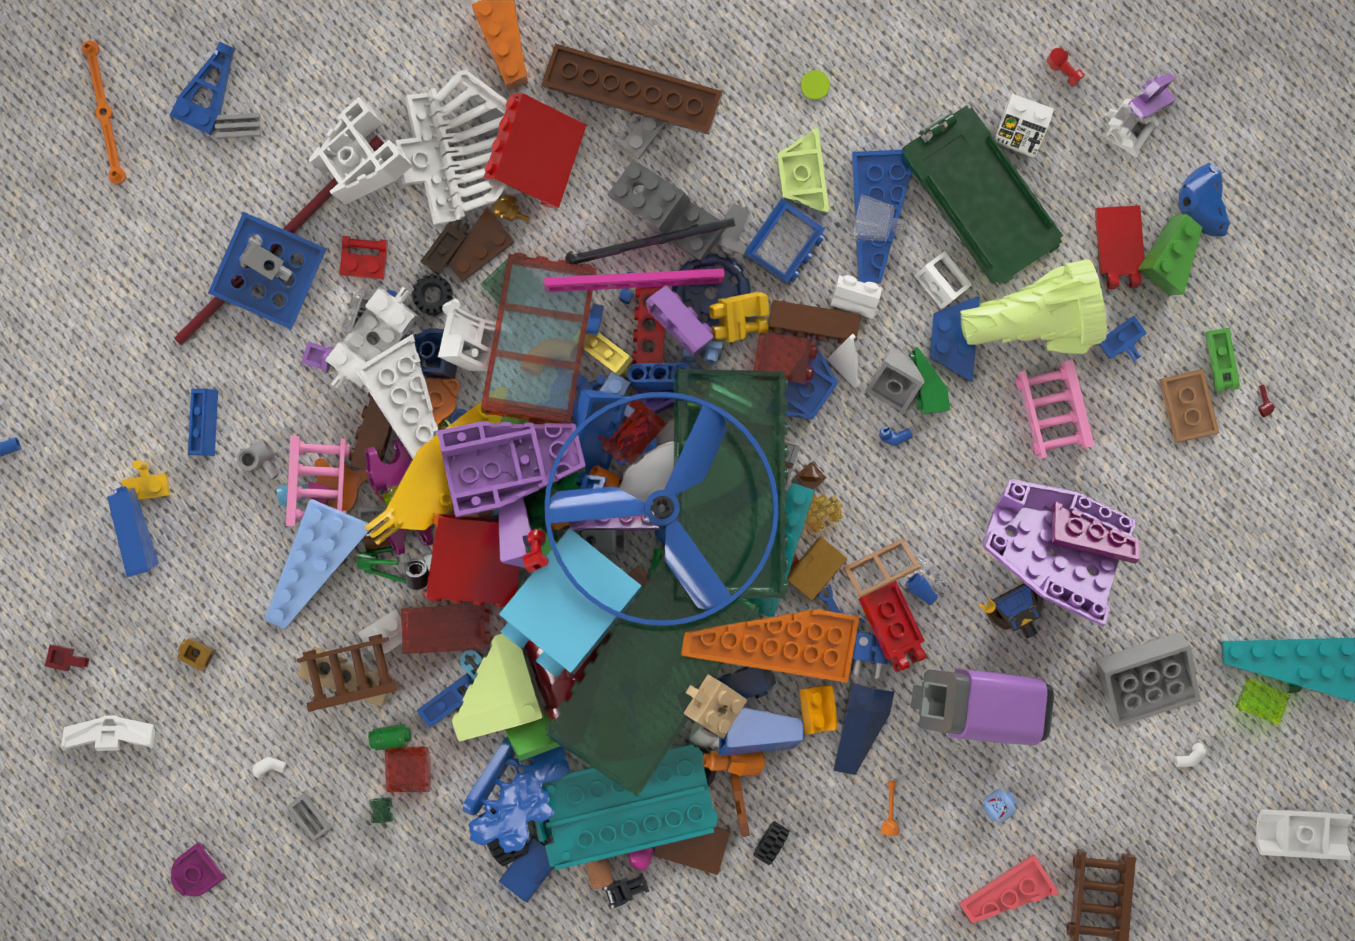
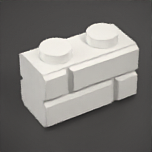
[830,275,882,319]

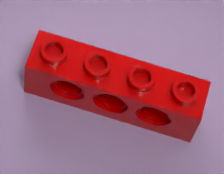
[632,287,665,364]

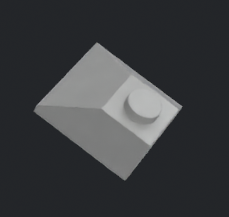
[866,347,924,413]

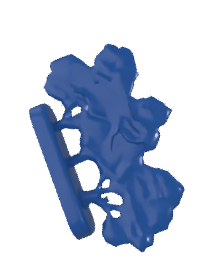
[463,737,570,853]

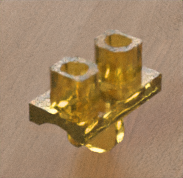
[805,493,843,533]

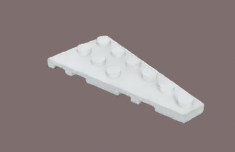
[355,334,438,459]

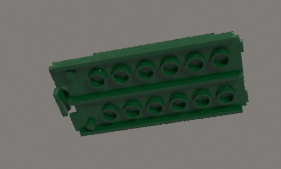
[901,105,1063,285]

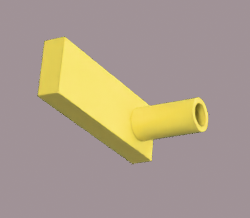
[572,323,633,379]

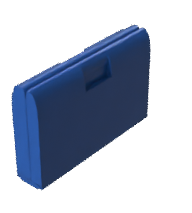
[499,836,554,903]

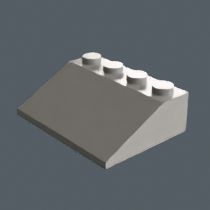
[1095,632,1200,727]

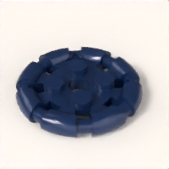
[671,253,751,328]

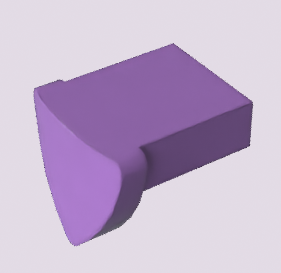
[301,342,334,373]

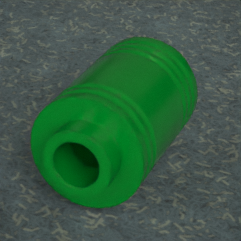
[368,724,412,751]

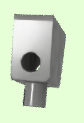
[239,240,292,283]

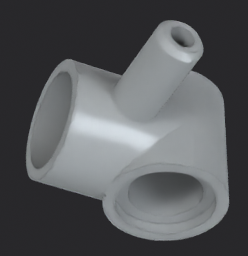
[237,438,279,479]

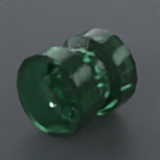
[369,797,393,823]

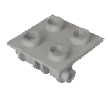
[342,290,373,334]

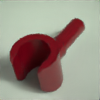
[1258,385,1275,417]

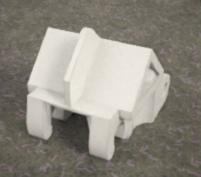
[1104,99,1159,157]

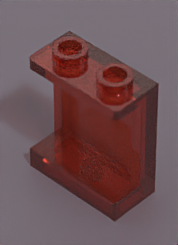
[752,332,818,386]
[597,400,666,465]

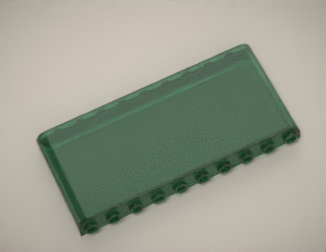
[673,369,788,598]
[545,549,762,797]

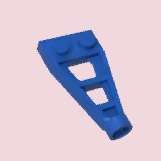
[169,42,235,135]

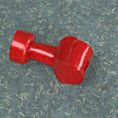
[1047,48,1085,87]
[522,530,549,573]

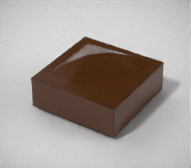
[795,462,826,489]

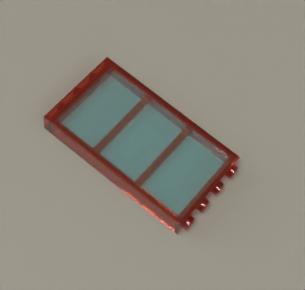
[481,252,597,424]

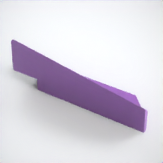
[498,497,532,568]

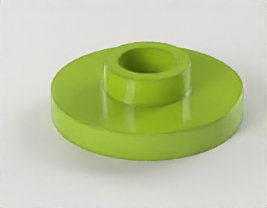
[801,70,830,100]

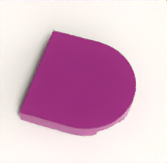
[171,842,225,897]

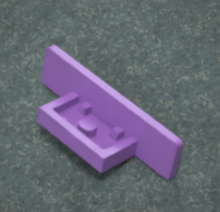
[1128,72,1176,120]
[570,510,660,531]

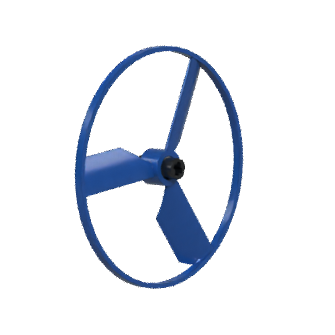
[545,392,779,625]

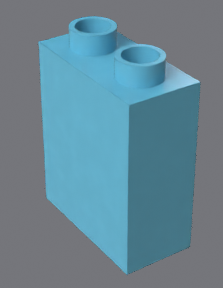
[499,528,643,678]

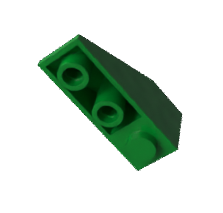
[909,347,950,415]

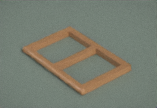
[844,538,921,598]

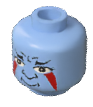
[982,789,1017,823]

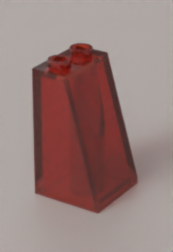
[401,604,490,654]

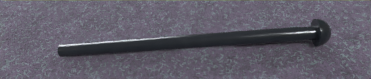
[565,217,736,268]

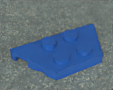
[930,297,980,382]
[765,341,838,420]

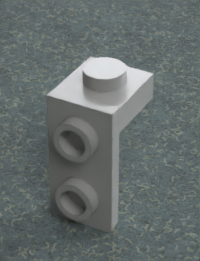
[715,203,750,256]

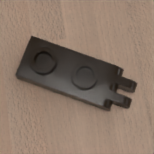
[421,219,470,275]

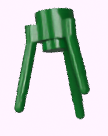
[357,547,406,584]

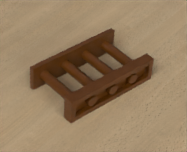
[297,634,401,712]
[1066,849,1136,941]

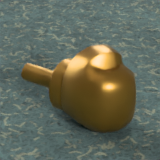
[493,194,530,222]

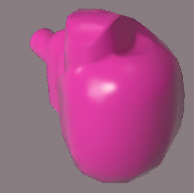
[627,848,655,871]

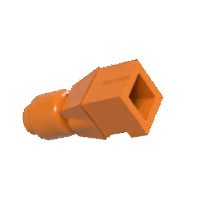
[703,750,765,776]

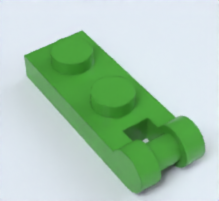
[1205,328,1240,393]

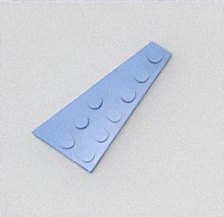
[265,499,369,629]

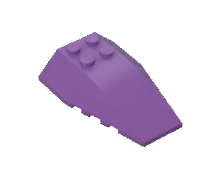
[437,421,586,518]

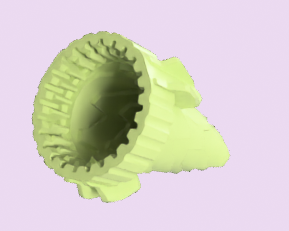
[960,259,1107,354]

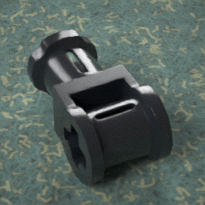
[602,873,650,909]

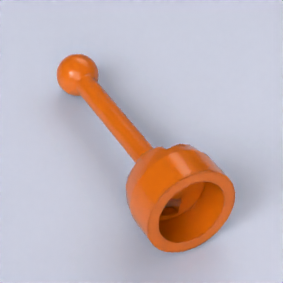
[881,780,899,835]

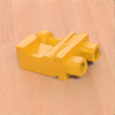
[709,292,769,342]

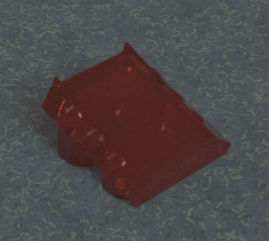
[385,746,431,792]

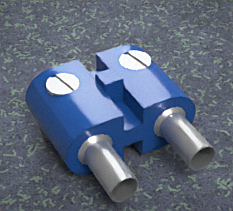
[852,632,889,679]

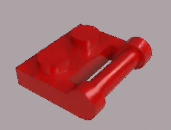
[339,236,388,280]

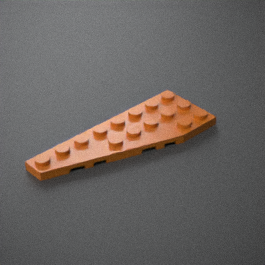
[681,609,860,683]

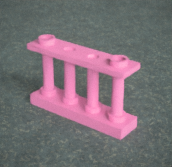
[1015,359,1095,459]
[286,436,349,526]

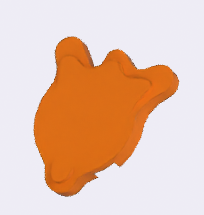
[425,377,460,426]
[314,458,368,512]

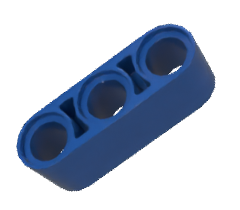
[627,363,695,391]

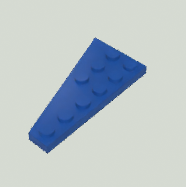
[852,149,912,284]

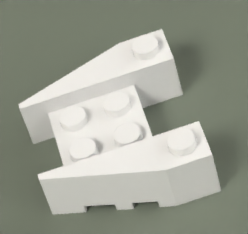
[309,97,413,205]

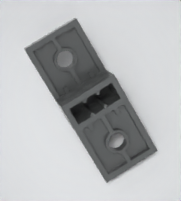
[607,160,725,262]

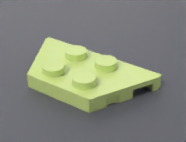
[777,128,829,213]

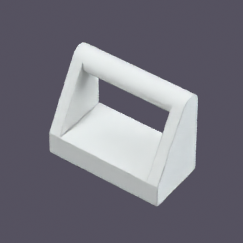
[914,251,973,309]

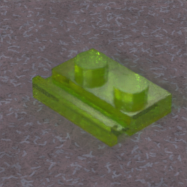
[1235,678,1291,726]

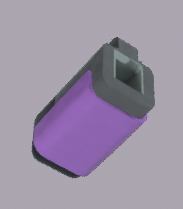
[911,669,1054,745]

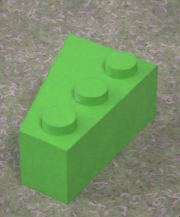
[1138,214,1202,296]

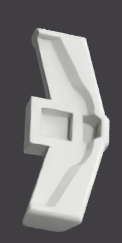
[61,716,155,751]

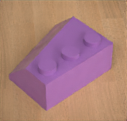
[646,286,714,358]

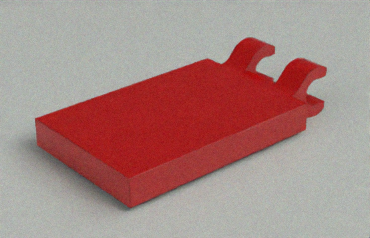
[1095,205,1145,290]
[858,581,927,673]

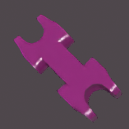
[365,439,433,555]

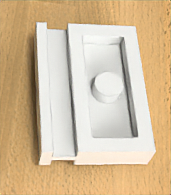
[358,609,413,660]

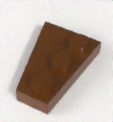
[448,207,514,282]

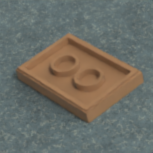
[1159,369,1220,443]

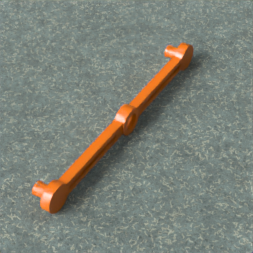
[82,40,126,185]

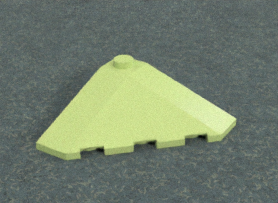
[452,633,544,742]

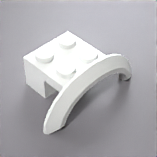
[438,299,512,371]

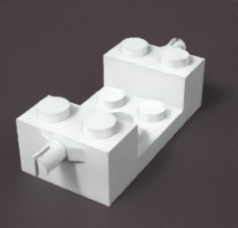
[325,287,418,389]

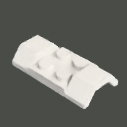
[1256,809,1353,860]

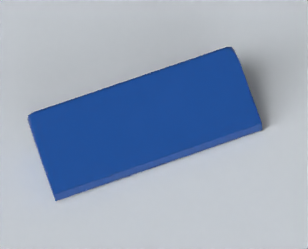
[188,389,218,456]

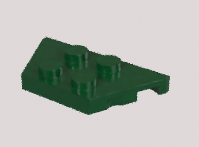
[524,468,585,530]

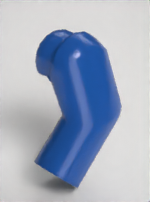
[879,426,913,446]

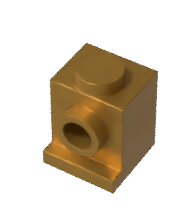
[177,638,216,671]

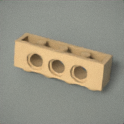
[297,647,394,706]

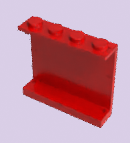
[483,93,587,208]
[422,513,520,607]

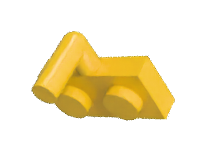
[122,460,170,500]

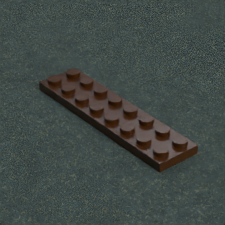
[542,43,723,135]

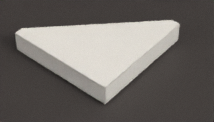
[827,334,860,388]

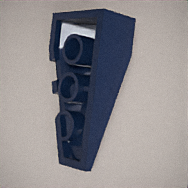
[374,328,457,379]
[833,683,894,775]

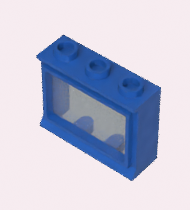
[743,198,825,285]

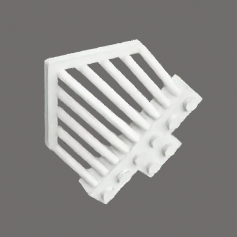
[393,70,507,225]

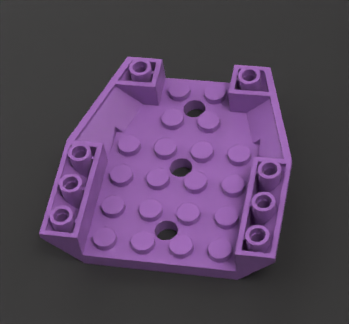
[982,479,1136,627]

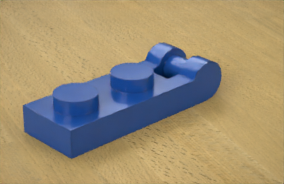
[417,673,473,728]

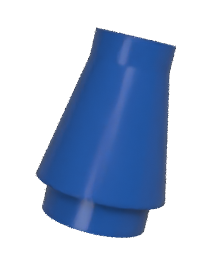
[905,573,938,605]

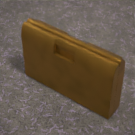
[787,536,847,601]

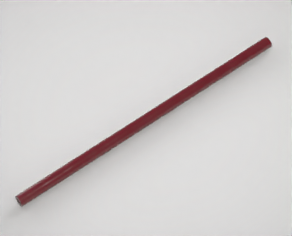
[174,135,384,345]

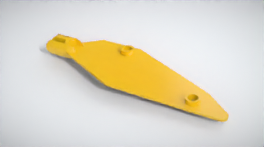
[364,387,508,545]

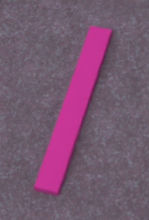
[544,269,724,293]

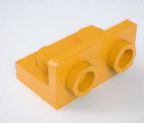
[799,685,838,734]

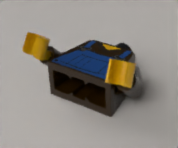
[978,583,1044,639]

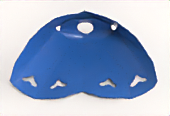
[1178,163,1230,236]

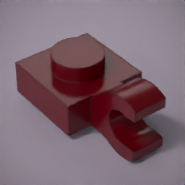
[45,644,90,671]

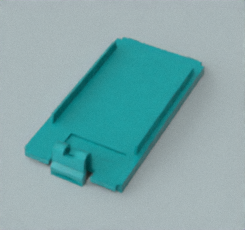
[535,743,718,870]

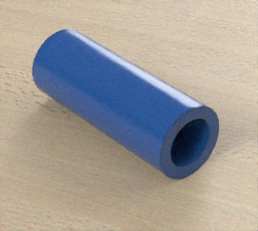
[0,437,21,457]

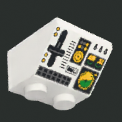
[995,94,1054,158]

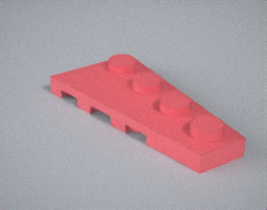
[959,854,1059,923]

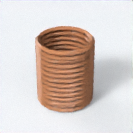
[585,858,614,889]

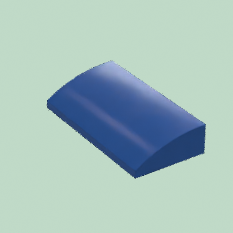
[573,390,627,479]

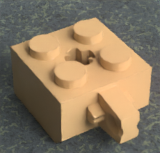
[683,674,747,739]

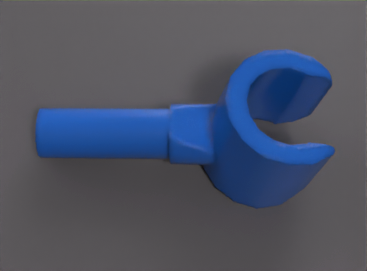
[619,272,634,304]

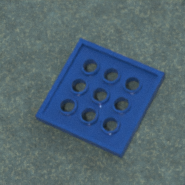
[208,212,327,330]

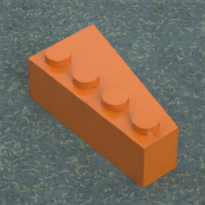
[471,0,528,91]

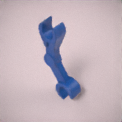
[818,587,865,632]

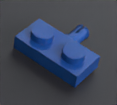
[1098,316,1147,362]

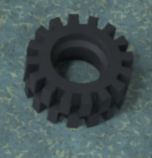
[412,274,453,316]
[753,821,790,865]

